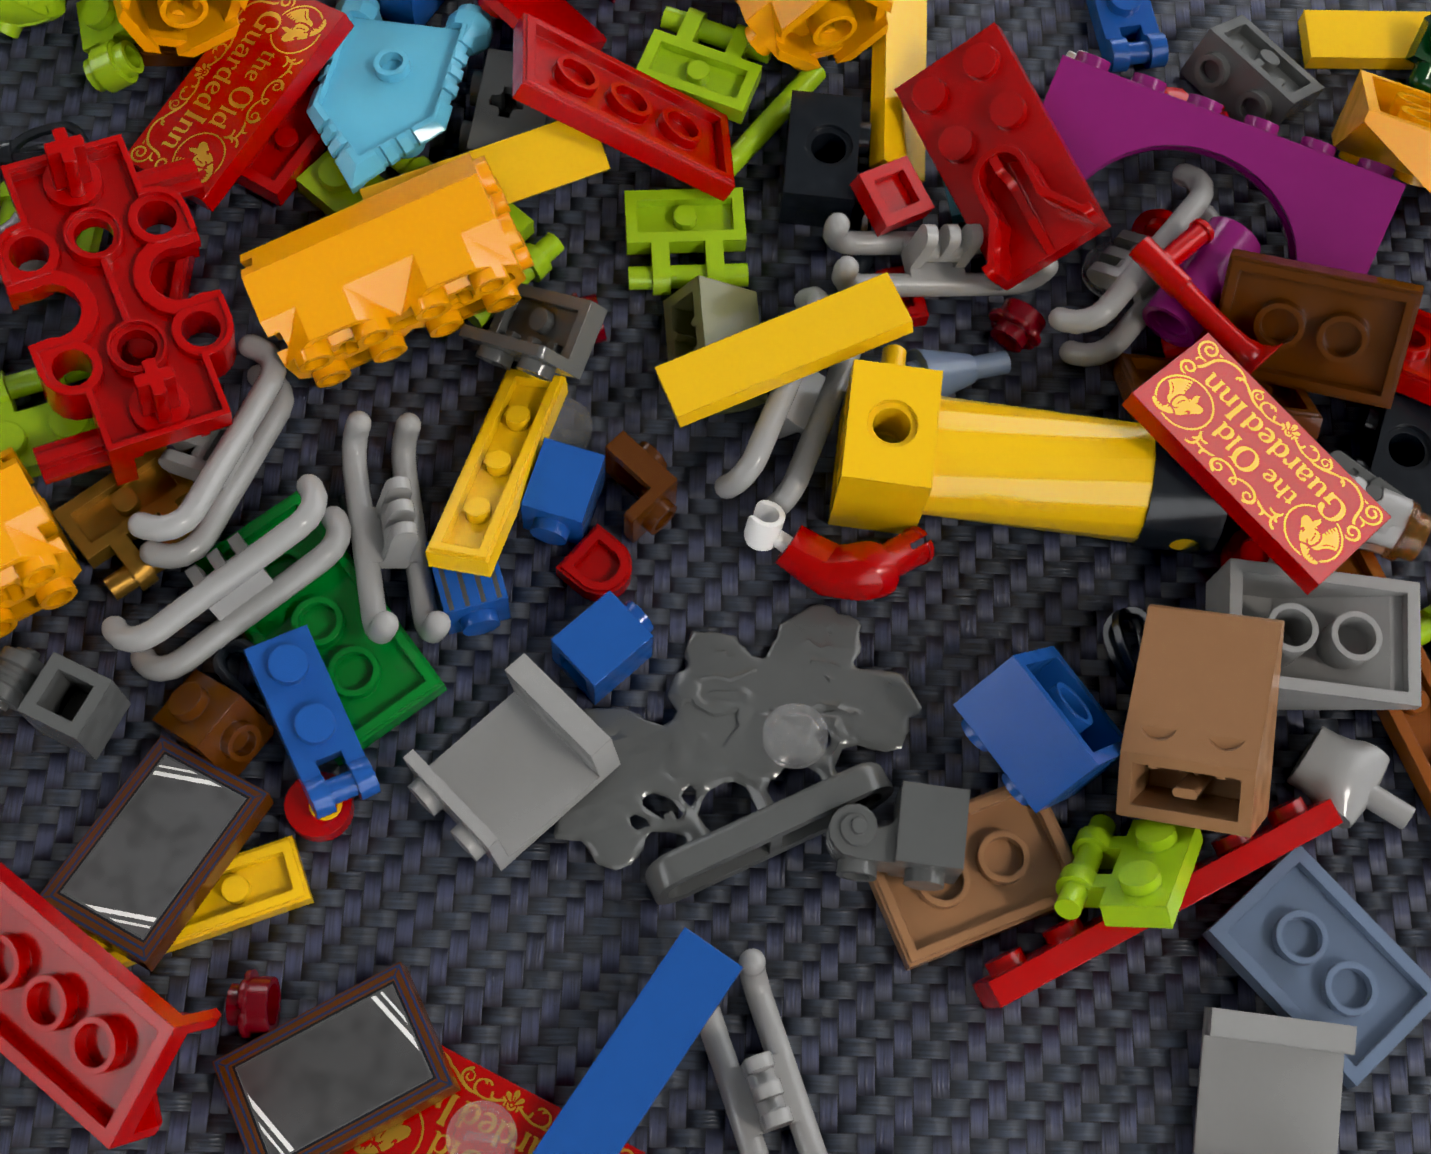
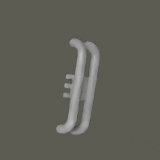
[1048,163,1220,367]
[822,212,1059,297]
[714,286,861,515]
[127,334,294,569]
[342,411,451,644]
[101,474,352,682]
[700,948,828,1154]

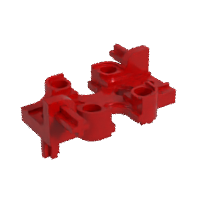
[0,127,236,486]

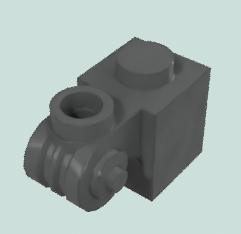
[0,646,131,761]
[825,781,970,891]

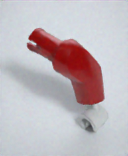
[744,500,935,601]

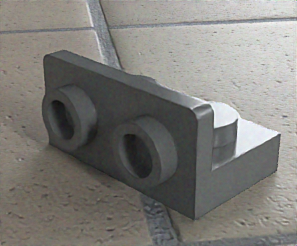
[1181,14,1325,126]

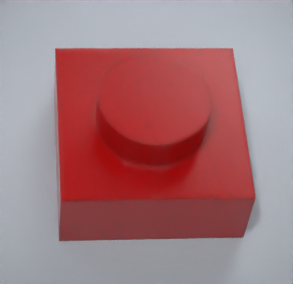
[850,155,935,237]

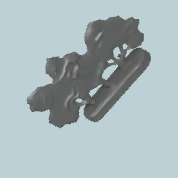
[553,604,922,905]

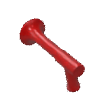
[1128,218,1283,375]

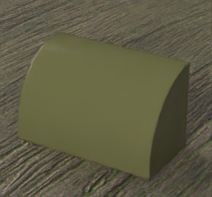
[663,275,767,415]

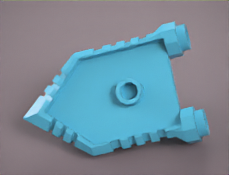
[306,0,494,194]

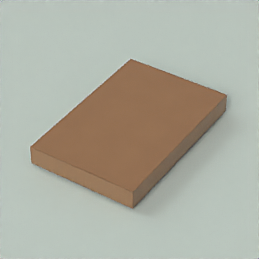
[868,786,1074,971]

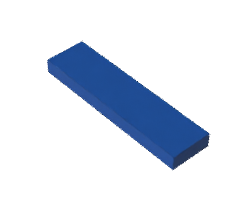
[532,927,744,1154]

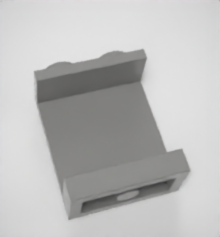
[403,653,621,871]
[1192,1006,1357,1154]

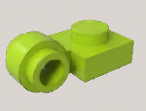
[76,0,144,93]

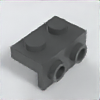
[459,283,608,382]

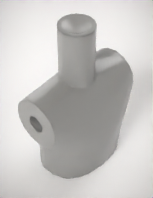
[1286,726,1416,830]

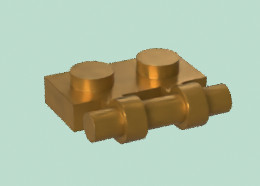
[52,446,226,601]

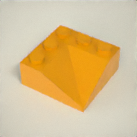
[1331,69,1431,193]

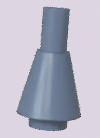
[905,348,1011,397]

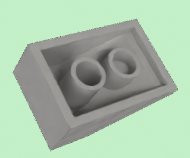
[1205,558,1422,710]

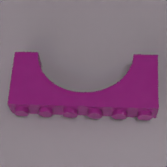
[1043,51,1407,274]

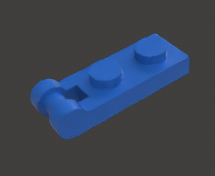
[1086,0,1169,73]
[244,624,381,820]

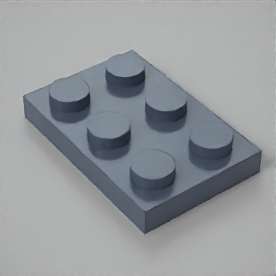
[1201,846,1431,1089]

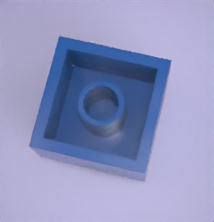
[953,646,1123,813]

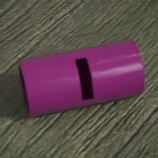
[1142,216,1261,347]

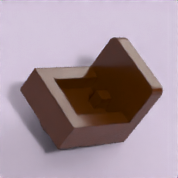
[605,430,678,543]
[152,669,274,776]

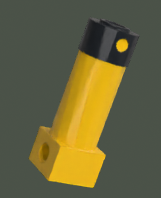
[828,344,1227,556]

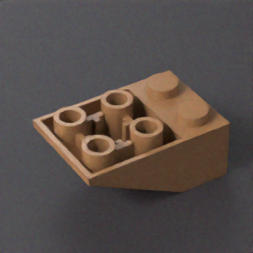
[1116,604,1285,838]

